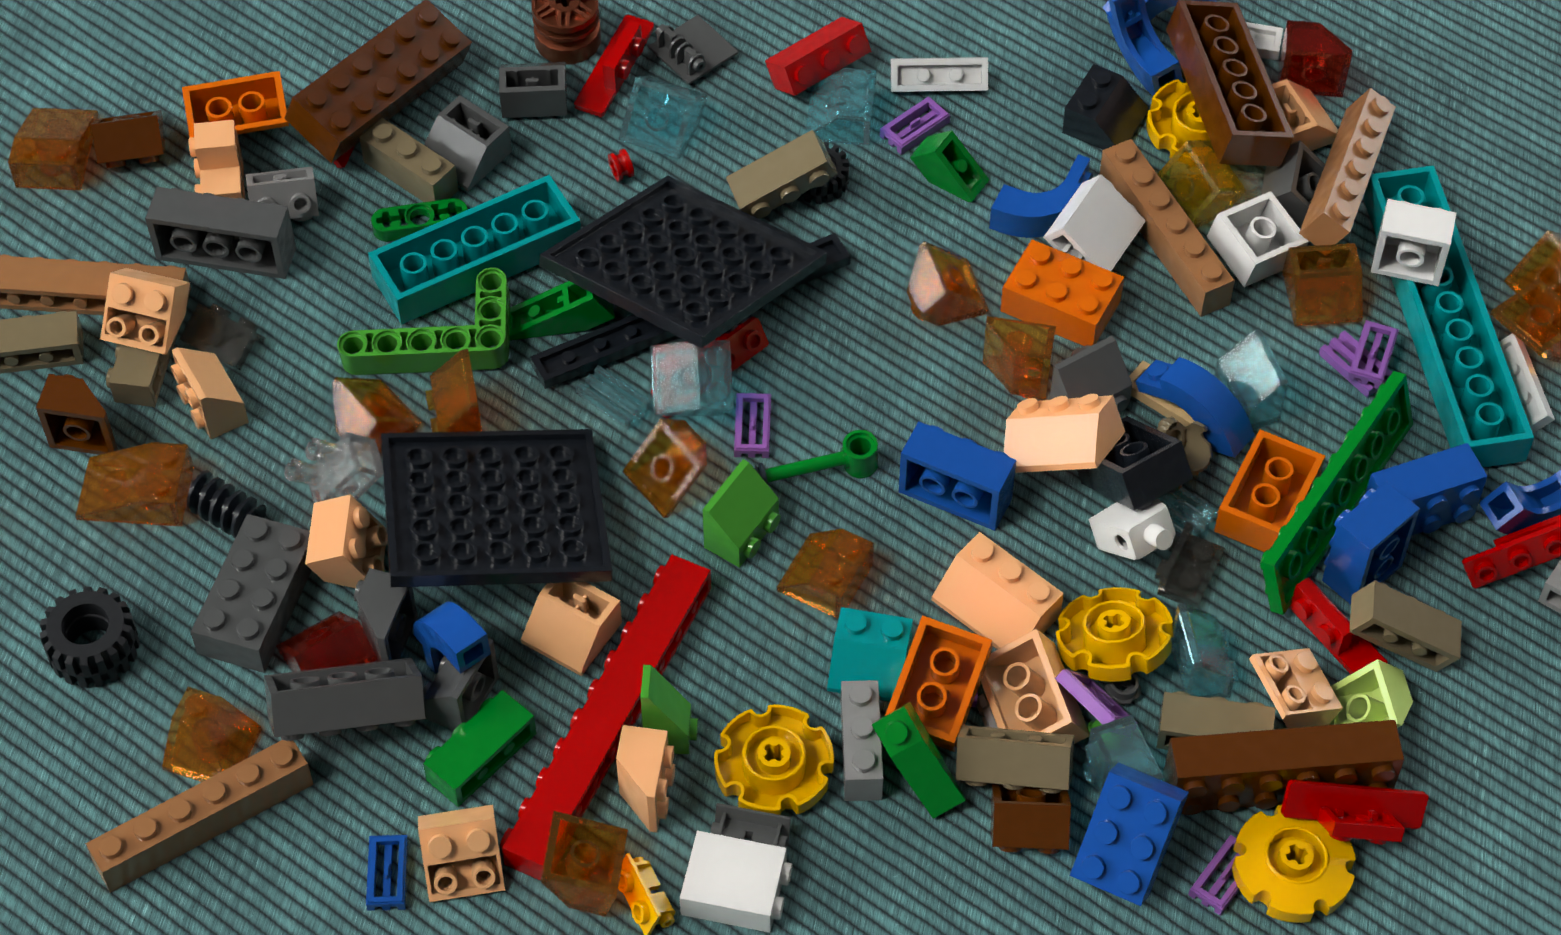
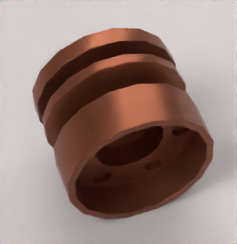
[532,0,601,65]

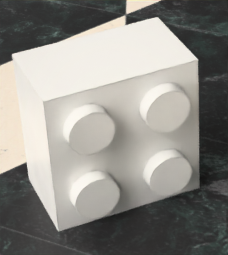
[1207,191,1309,287]
[1371,199,1457,286]

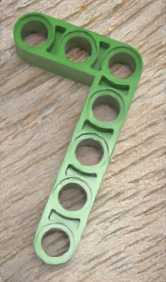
[337,267,510,375]

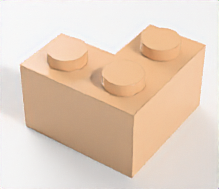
[188,120,245,199]

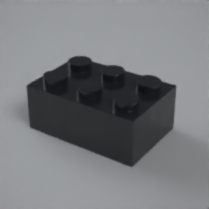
[1077,416,1193,511]

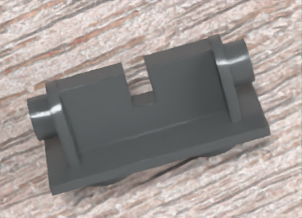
[710,803,791,848]

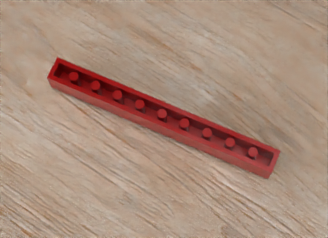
[500,554,711,882]

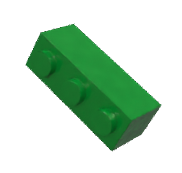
[423,690,537,807]

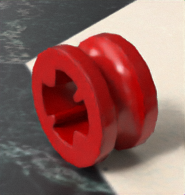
[608,149,634,182]

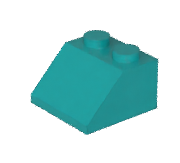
[827,607,913,702]

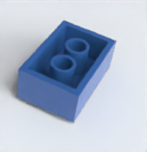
[899,421,1016,531]
[1366,443,1488,536]
[1322,481,1420,605]
[1069,762,1189,906]

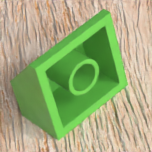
[703,459,781,568]

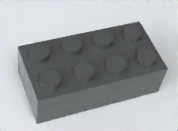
[145,187,296,279]
[191,514,312,673]
[264,658,425,741]

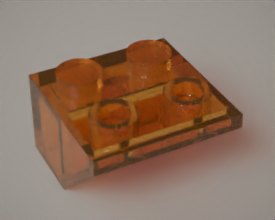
[1282,243,1363,326]

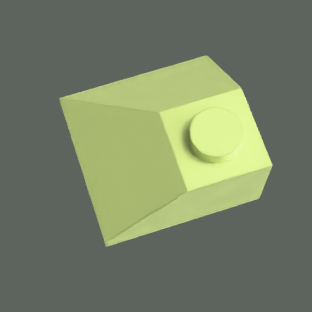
[1329,659,1413,728]

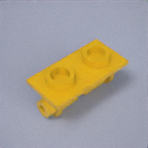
[614,853,675,935]

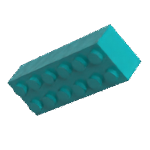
[368,174,581,325]

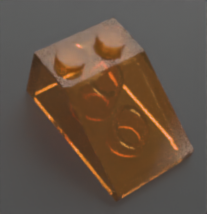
[8,108,98,190]
[75,442,194,526]

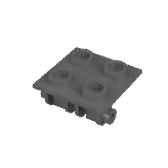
[648,15,738,85]

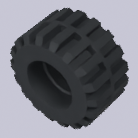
[40,587,139,688]

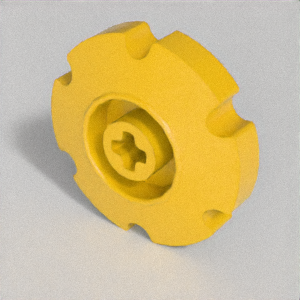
[1146,79,1218,167]
[1056,587,1174,682]
[714,704,834,815]
[1232,805,1356,923]

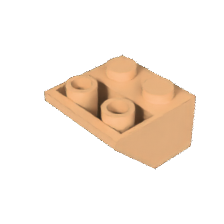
[1272,79,1338,151]
[100,268,190,355]
[170,347,249,439]
[305,494,387,588]
[521,582,622,676]
[1249,648,1343,728]
[616,725,675,832]
[418,805,505,902]

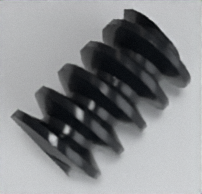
[187,470,266,538]

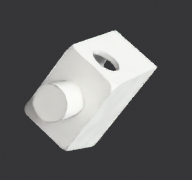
[1088,499,1176,560]

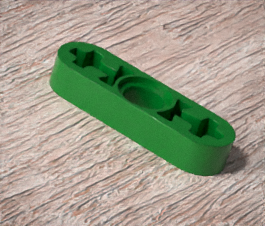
[371,198,468,242]

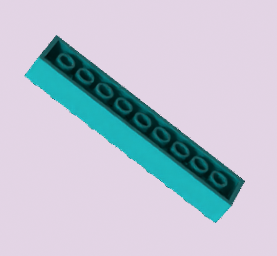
[1363,165,1534,467]

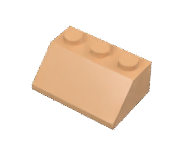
[1004,394,1125,473]
[932,532,1064,649]
[981,629,1090,744]

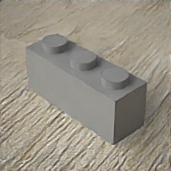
[840,680,883,801]

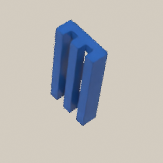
[366,835,409,911]

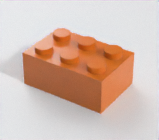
[1000,239,1124,346]
[1214,429,1326,552]
[885,615,992,752]

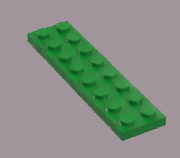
[1260,371,1413,615]

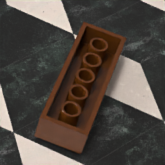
[284,0,472,163]
[1166,0,1294,166]
[1163,720,1404,815]

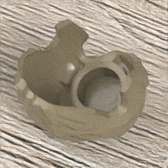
[1157,417,1212,475]

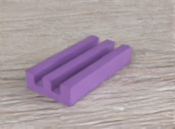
[880,96,950,155]
[1347,320,1399,388]
[1319,330,1392,398]
[734,393,771,458]
[1188,835,1240,916]

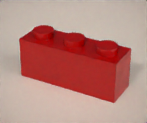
[765,17,872,96]

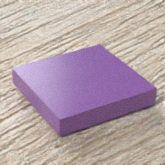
[1055,669,1139,736]

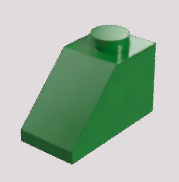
[910,130,989,202]

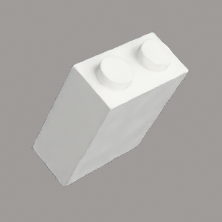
[1043,174,1146,271]
[680,831,792,933]

